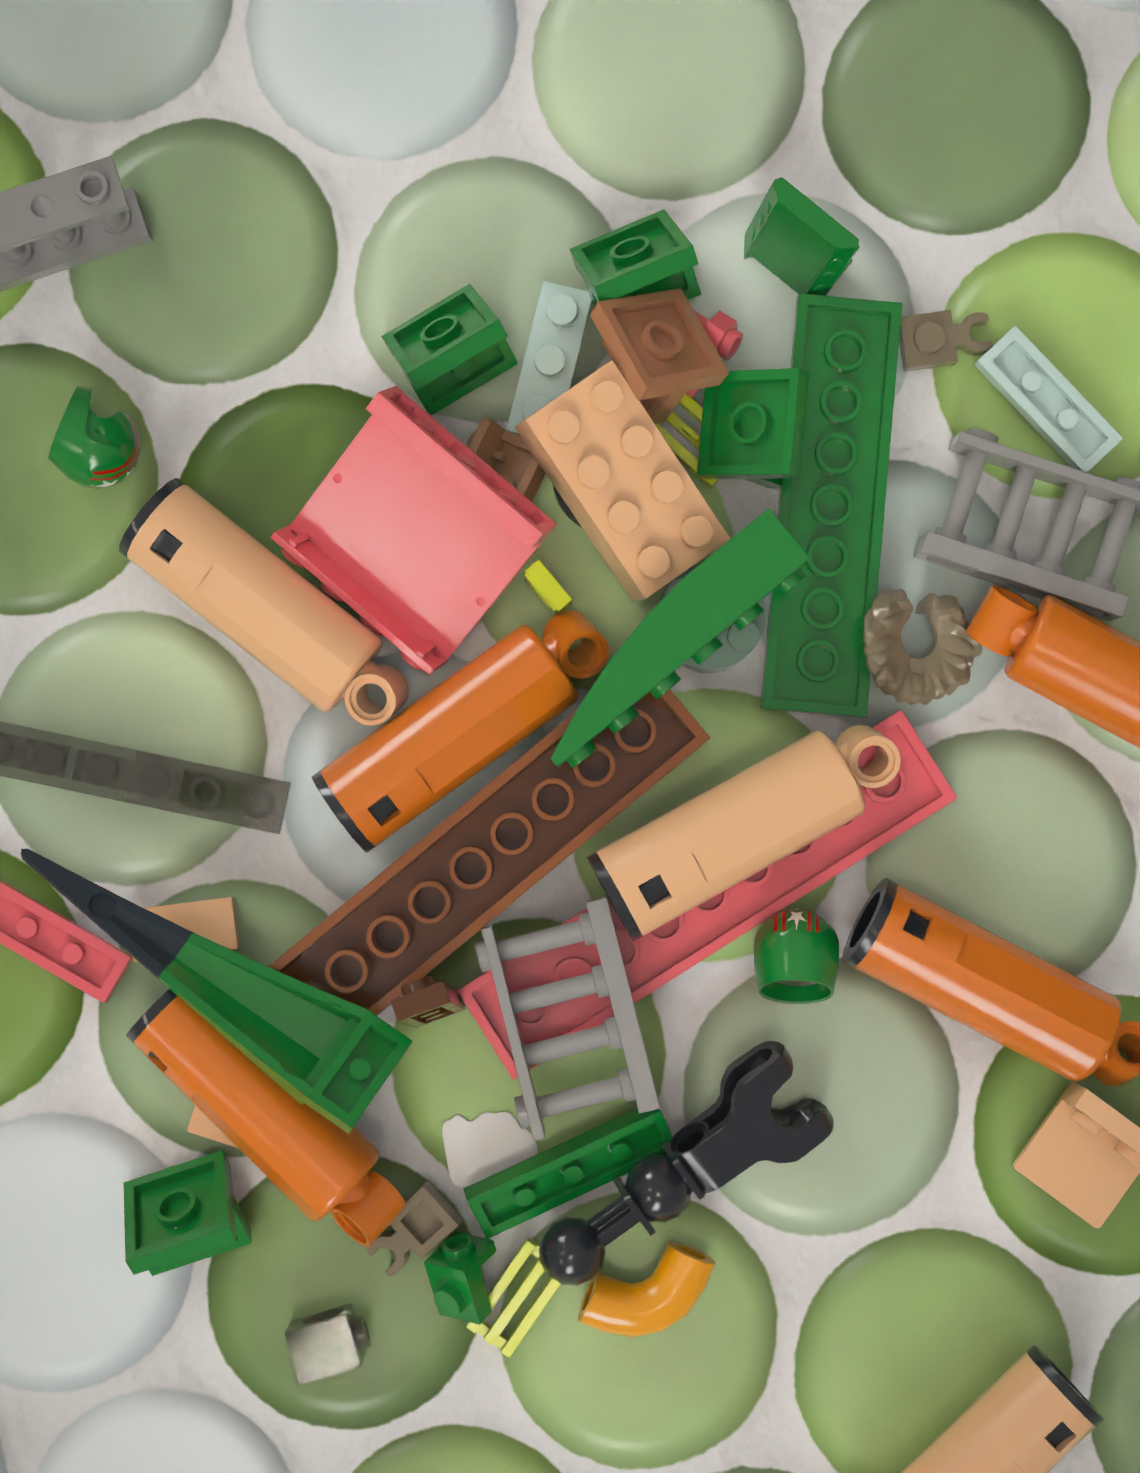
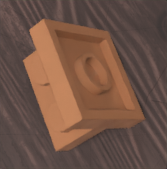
[590,288,729,424]

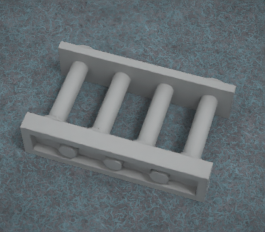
[0,156,153,292]
[913,429,1140,622]
[475,896,660,1140]

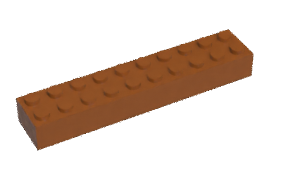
[268,690,710,1016]

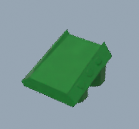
[744,177,860,296]

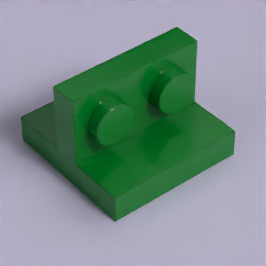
[569,209,702,307]
[381,284,518,415]
[697,368,809,488]
[123,1150,252,1276]

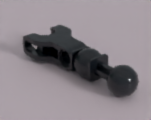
[539,1041,834,1286]

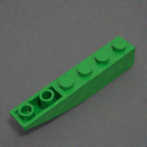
[550,508,810,769]

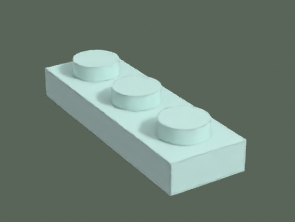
[507,281,592,436]
[974,325,1123,472]

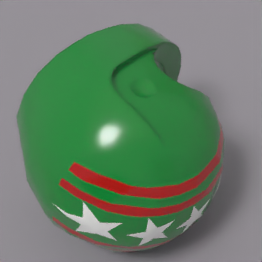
[48,386,141,489]
[754,908,839,1004]

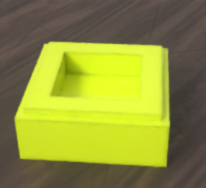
[524,559,573,615]

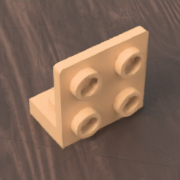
[1013,1081,1140,1228]

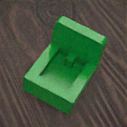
[424,1232,496,1325]

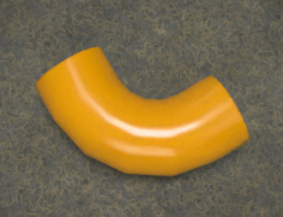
[578,1241,716,1337]

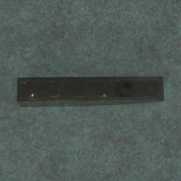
[0,721,292,834]

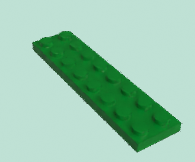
[760,293,903,718]

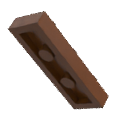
[390,976,466,1028]

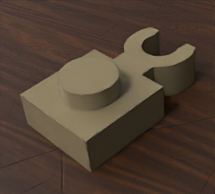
[899,310,993,372]
[367,1181,463,1276]

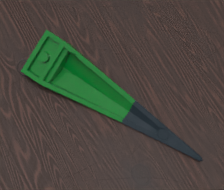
[21,849,413,1134]

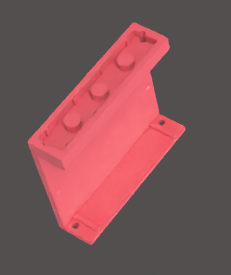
[270,386,557,675]

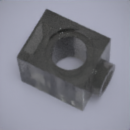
[284,1303,371,1385]

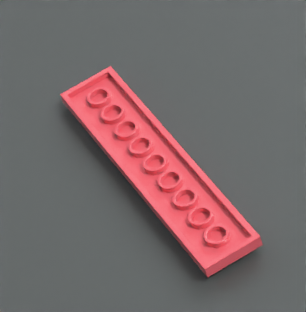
[457,710,957,1080]

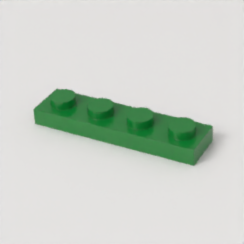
[463,1108,672,1239]

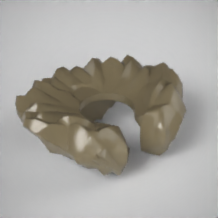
[863,589,983,705]

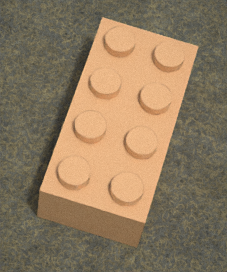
[515,360,731,601]

